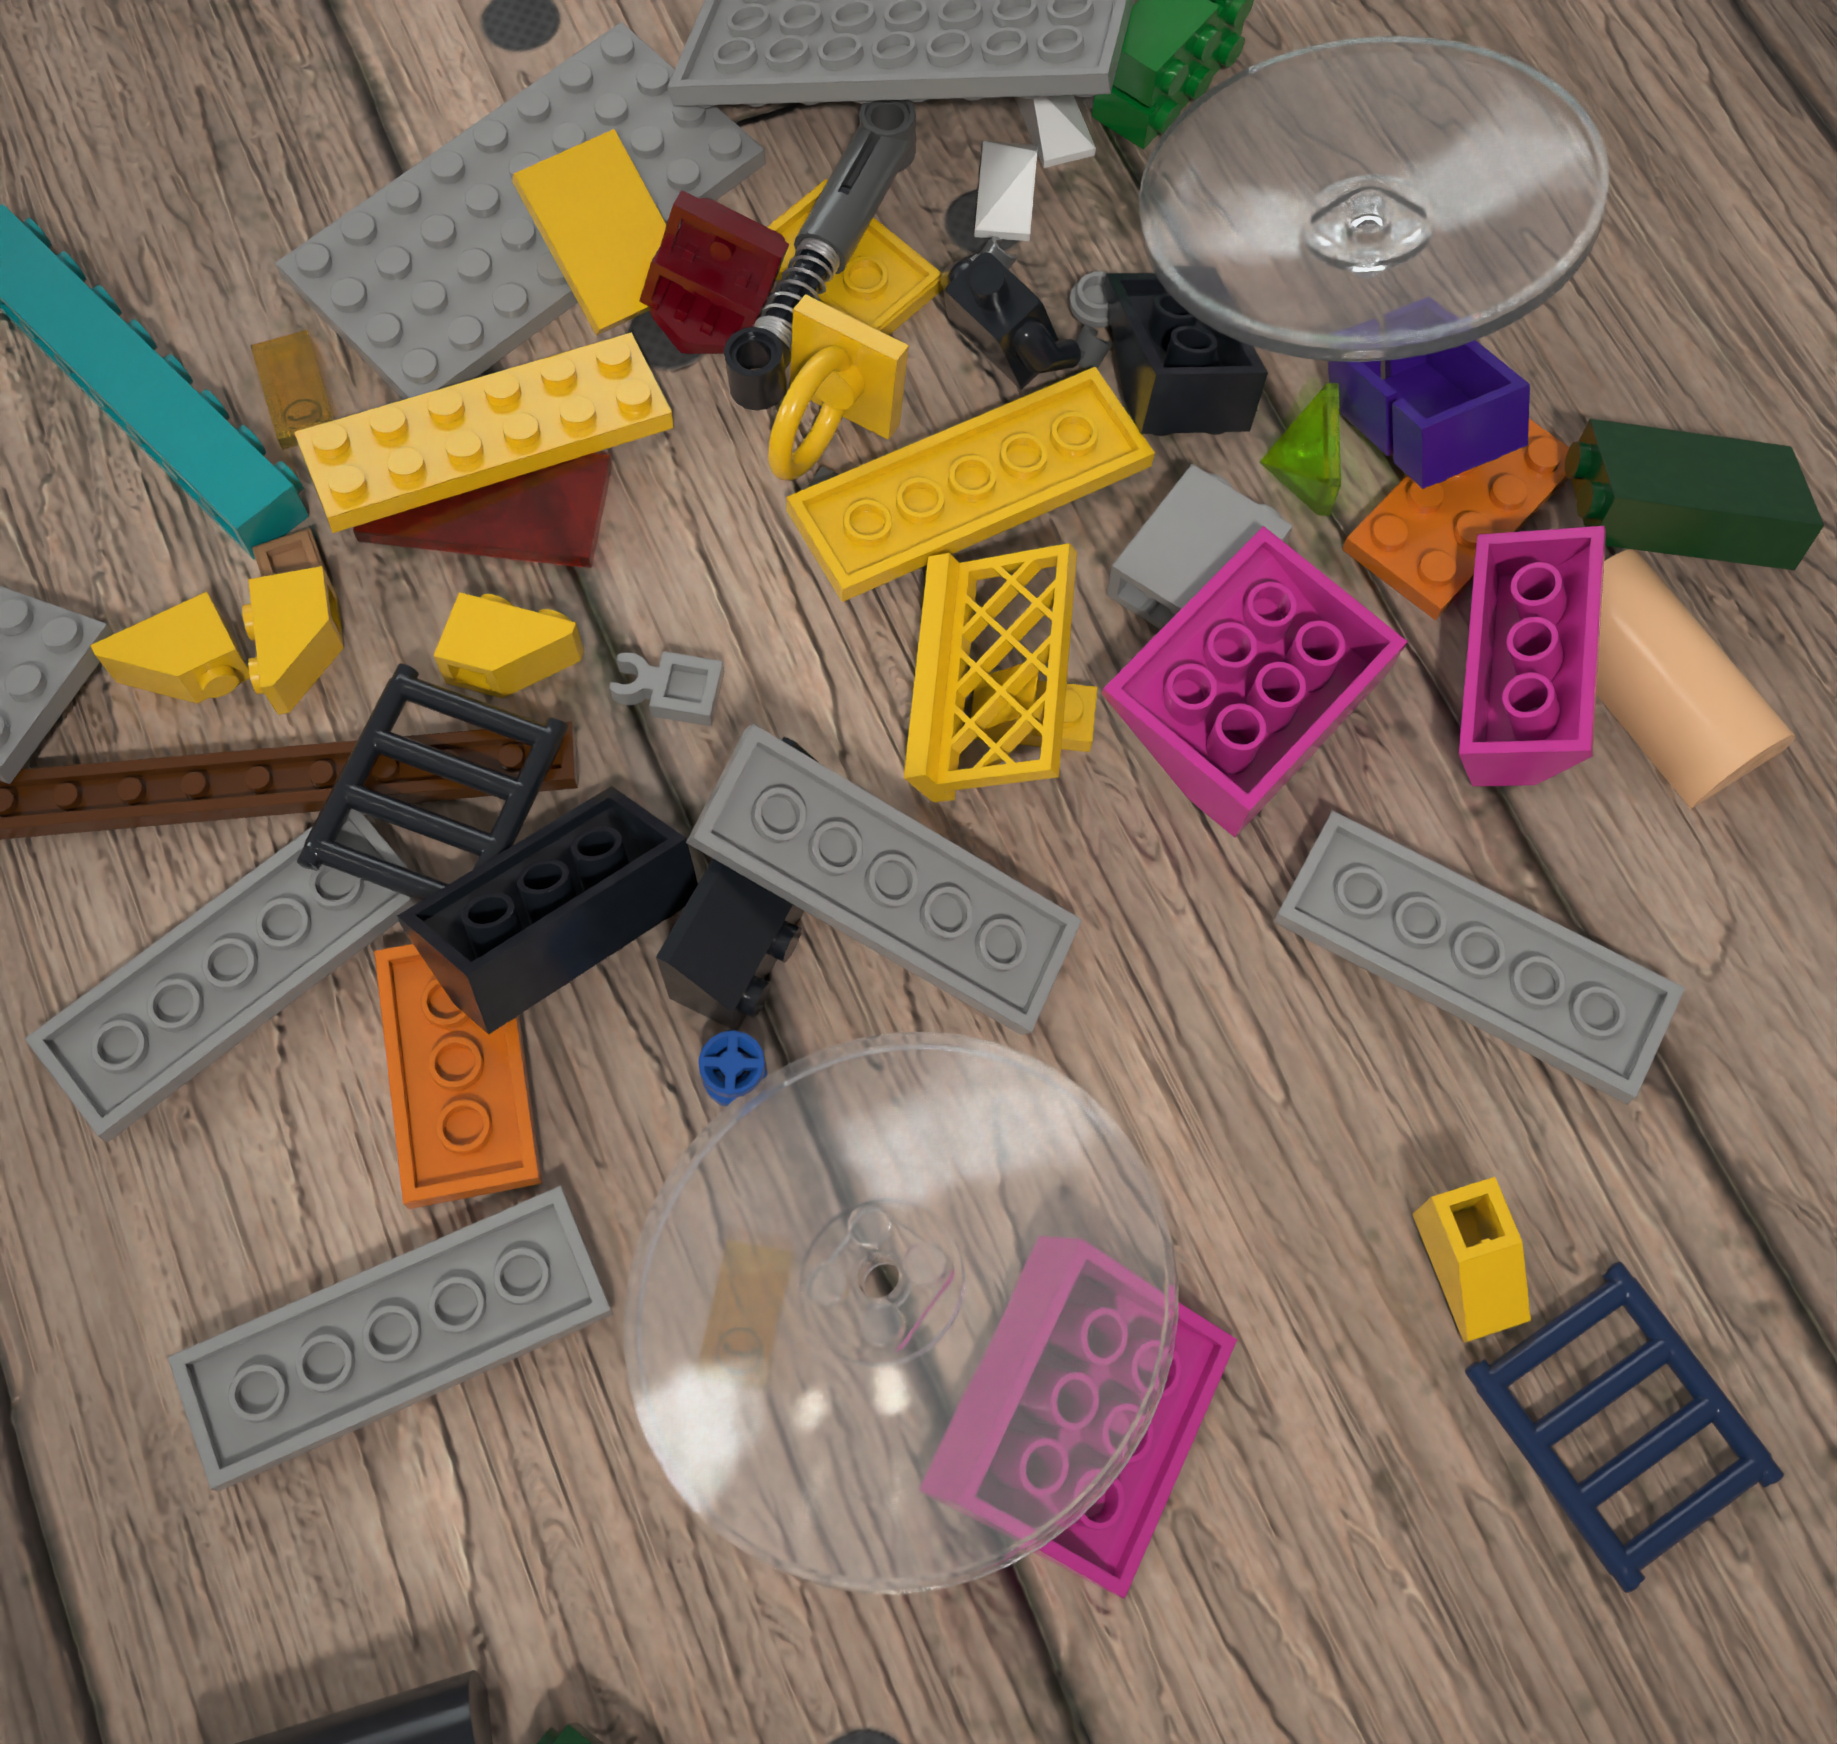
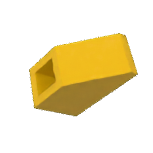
[242,566,344,715]
[433,592,584,698]
[1412,1176,1531,1343]

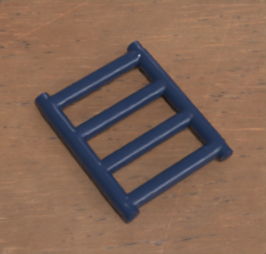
[1465,1261,1784,1593]

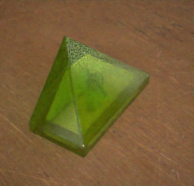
[1259,383,1341,516]

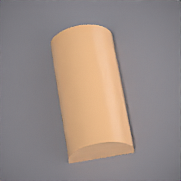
[1596,549,1796,809]

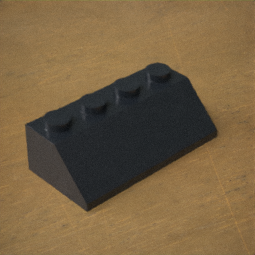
[656,736,819,1031]
[397,786,698,1034]

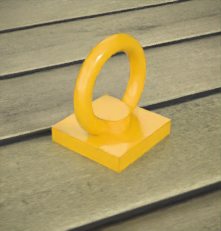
[768,294,909,481]

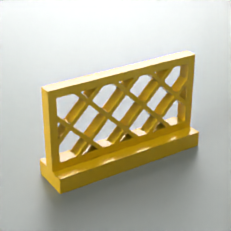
[904,543,1077,803]

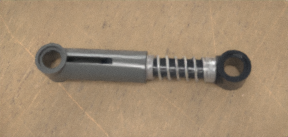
[724,100,916,411]

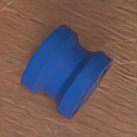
[698,1030,768,1108]

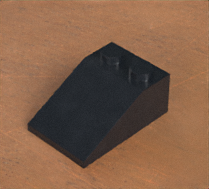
[1104,273,1268,436]

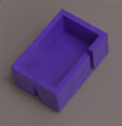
[1327,303,1530,489]

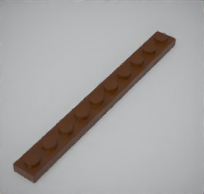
[0,722,578,840]

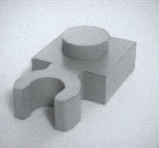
[609,651,725,726]

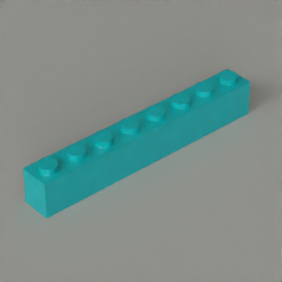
[0,204,309,560]

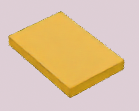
[511,129,666,336]
[767,179,943,335]

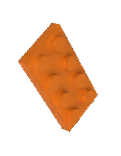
[1342,419,1569,621]
[374,944,543,1209]

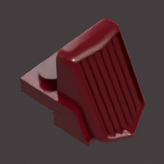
[639,190,789,354]

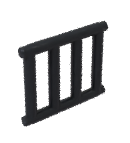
[297,663,568,901]

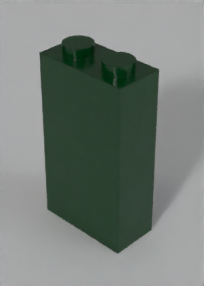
[1565,419,1824,571]

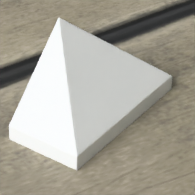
[1014,95,1096,168]
[974,141,1037,241]

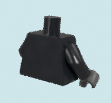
[941,236,1112,390]

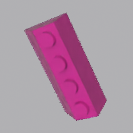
[1459,526,1606,786]

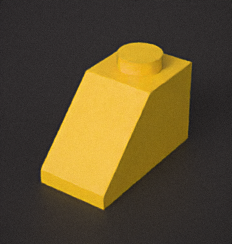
[90,591,250,704]

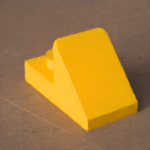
[971,663,1098,752]

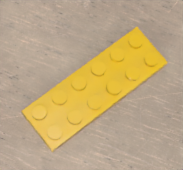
[294,332,674,533]
[786,367,1155,602]

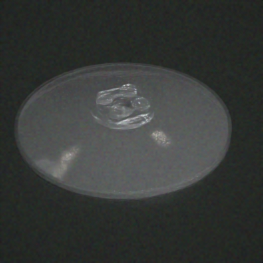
[1139,36,1609,362]
[624,1032,1179,1594]

